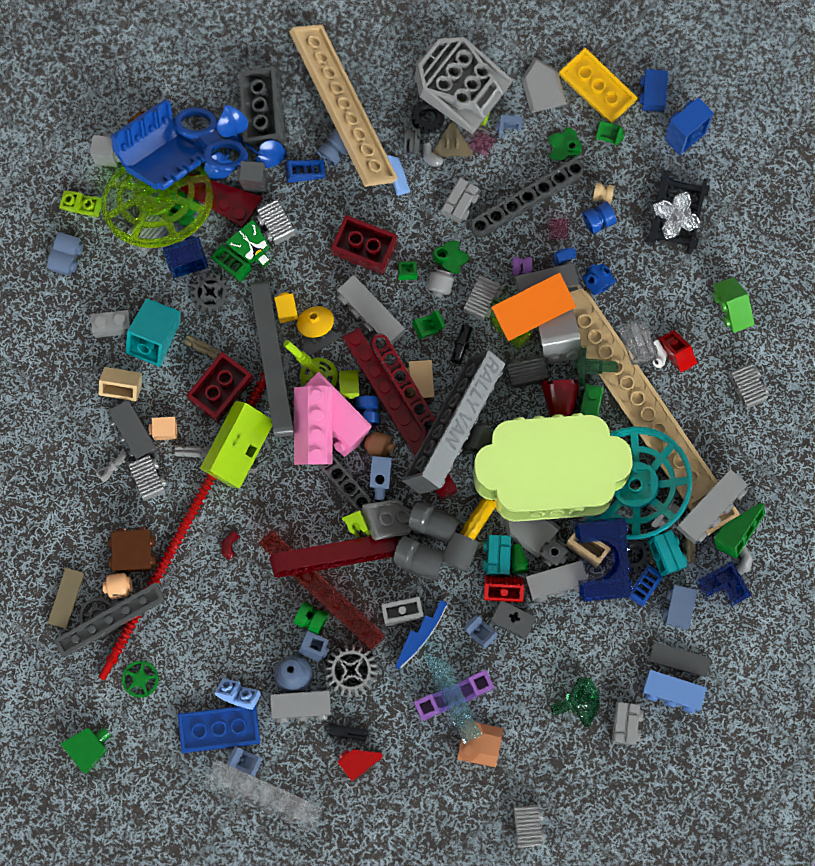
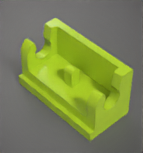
[342,510,371,538]

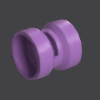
[513,257,532,276]

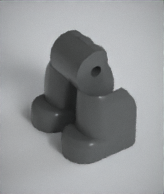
[394,501,479,581]

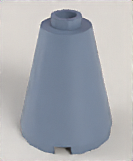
[274,655,313,694]

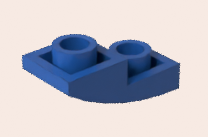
[552,247,577,266]

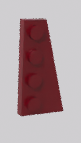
[180,173,263,228]

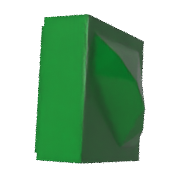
[398,261,418,280]

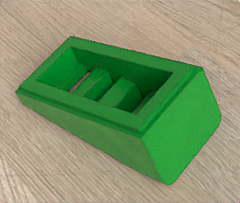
[210,244,252,283]

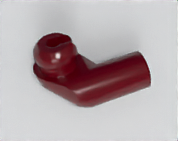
[221,530,240,560]

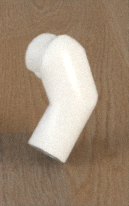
[650,340,667,368]

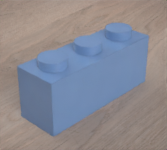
[642,670,707,714]

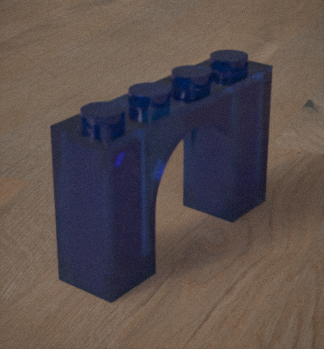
[574,517,632,602]

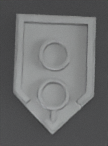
[521,58,566,113]
[362,499,412,540]
[504,518,561,558]

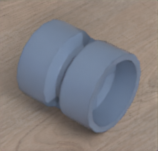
[317,131,347,167]

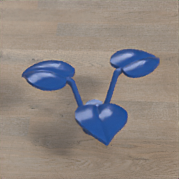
[202,105,287,180]

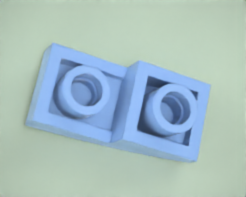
[215,679,261,710]

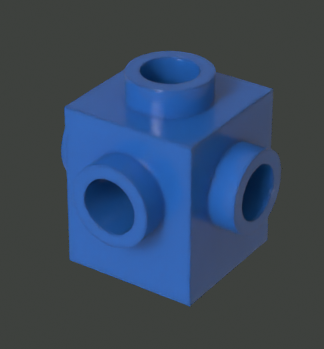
[582,263,616,295]

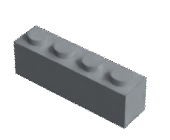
[337,275,405,346]
[677,469,748,544]

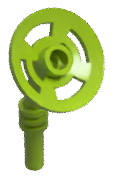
[283,340,338,387]

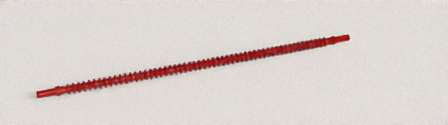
[98,371,267,681]

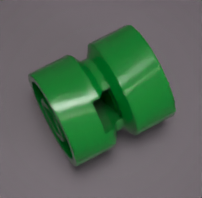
[293,601,329,635]

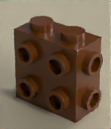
[108,527,156,573]

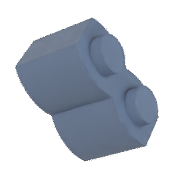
[47,232,84,276]

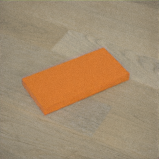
[491,272,576,341]

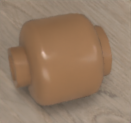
[364,432,394,457]

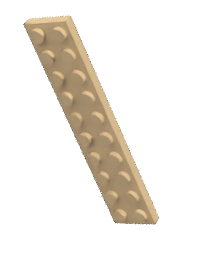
[289,25,398,187]

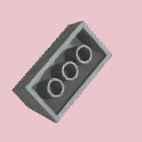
[239,66,286,145]

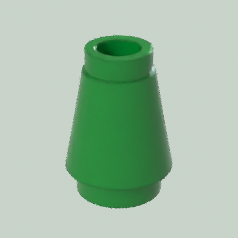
[510,544,529,575]

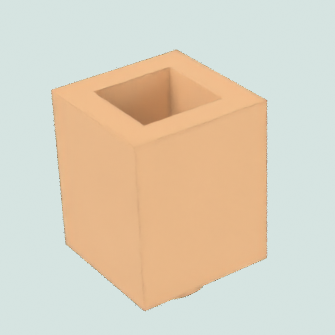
[149,417,177,440]

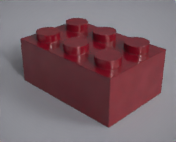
[331,215,398,275]
[186,352,254,423]

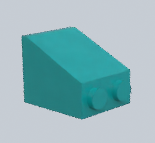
[126,298,181,367]

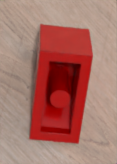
[658,330,697,372]
[337,750,383,782]

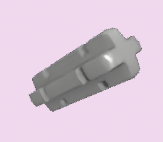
[174,445,211,457]

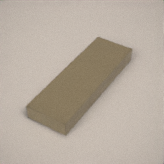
[48,568,85,629]

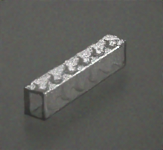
[205,759,324,833]

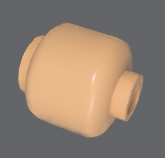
[103,573,133,599]

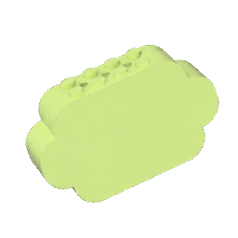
[473,413,633,521]

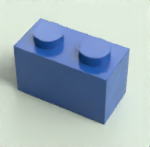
[639,69,668,112]

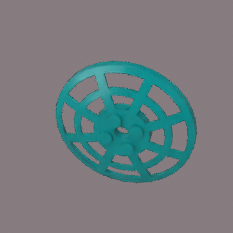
[587,426,693,540]

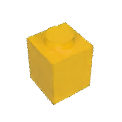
[274,292,298,323]

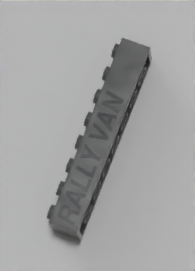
[402,350,506,494]

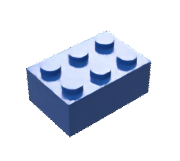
[665,97,714,156]

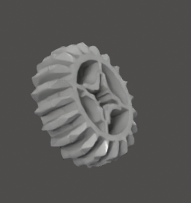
[325,644,378,698]

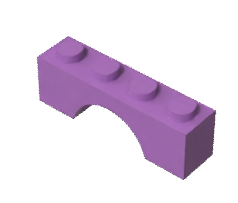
[414,670,494,722]

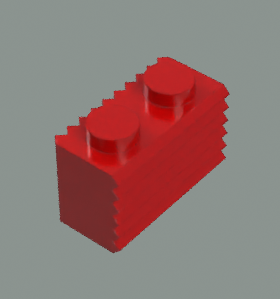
[484,575,524,602]

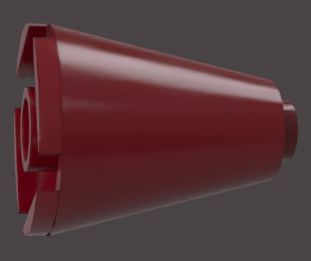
[541,379,579,418]

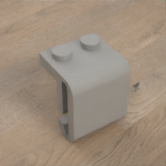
[538,309,582,364]

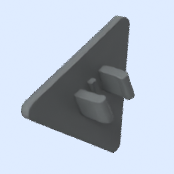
[303,330,340,356]

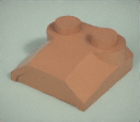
[457,721,503,767]

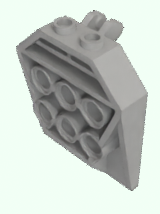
[415,37,514,135]

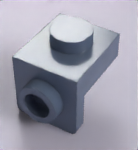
[495,114,523,138]
[464,615,498,649]
[227,746,263,777]

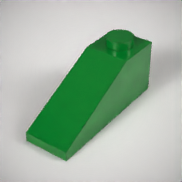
[714,503,765,559]

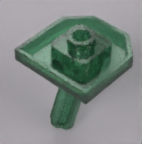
[574,345,618,386]
[550,677,600,727]

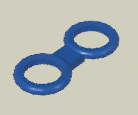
[174,107,248,172]

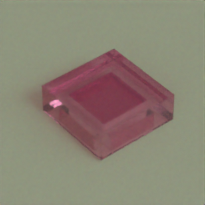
[470,131,495,157]
[548,219,568,239]

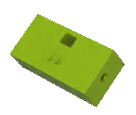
[200,401,273,489]

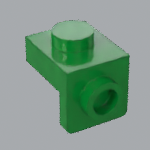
[595,120,625,145]
[412,310,445,339]

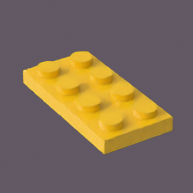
[559,48,638,123]

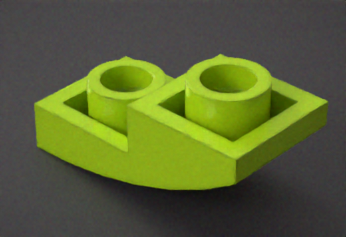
[59,190,103,217]
[339,370,359,399]

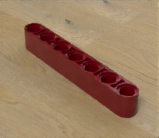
[371,333,435,436]
[269,536,399,578]

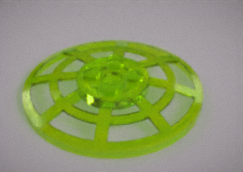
[101,165,213,248]

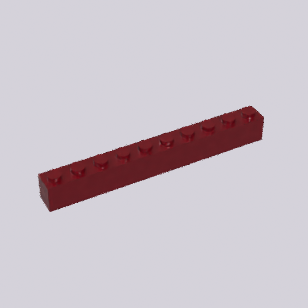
[343,328,458,502]

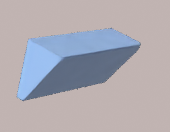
[387,155,410,196]

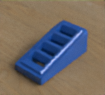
[285,159,326,183]
[626,565,663,608]

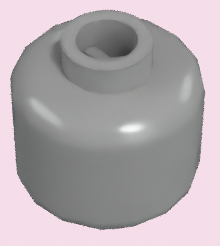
[427,269,454,298]

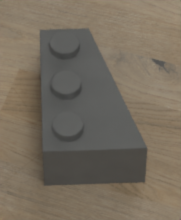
[515,262,583,292]

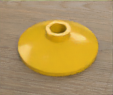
[297,306,334,338]

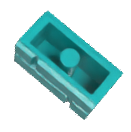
[647,531,687,577]
[482,535,511,577]

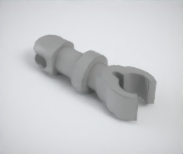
[96,451,129,482]

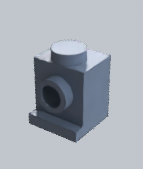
[297,631,329,662]

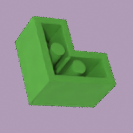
[712,277,755,333]

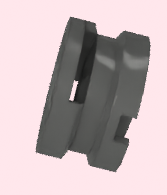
[404,128,421,155]

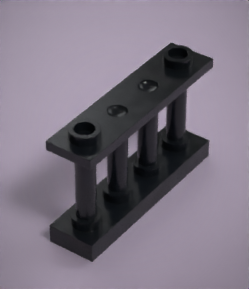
[647,169,710,254]

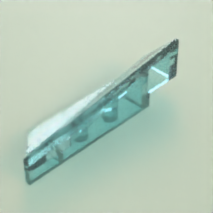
[424,654,482,744]

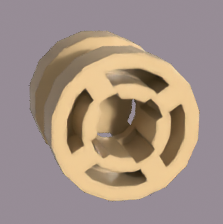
[593,182,614,204]

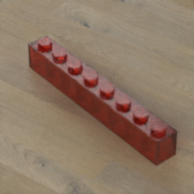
[258,529,385,652]

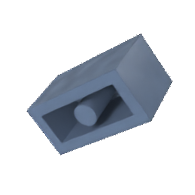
[662,585,697,630]

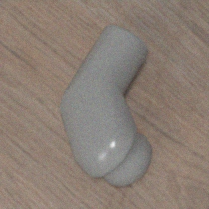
[422,143,443,167]

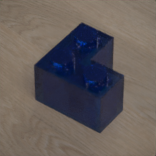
[695,561,752,608]

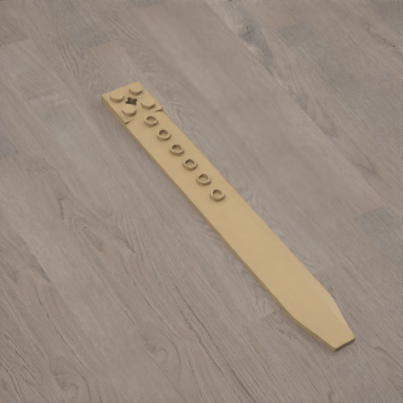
[570,289,740,536]

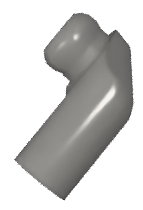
[736,545,753,574]

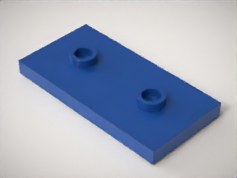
[178,705,261,754]

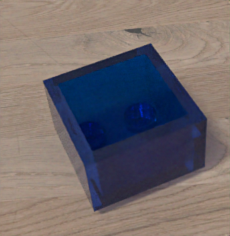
[163,236,209,279]

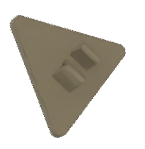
[432,122,473,157]

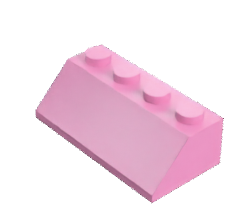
[292,372,372,457]
[294,386,333,465]

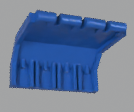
[111,99,212,190]

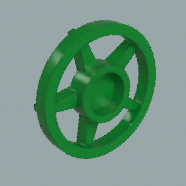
[122,661,159,698]

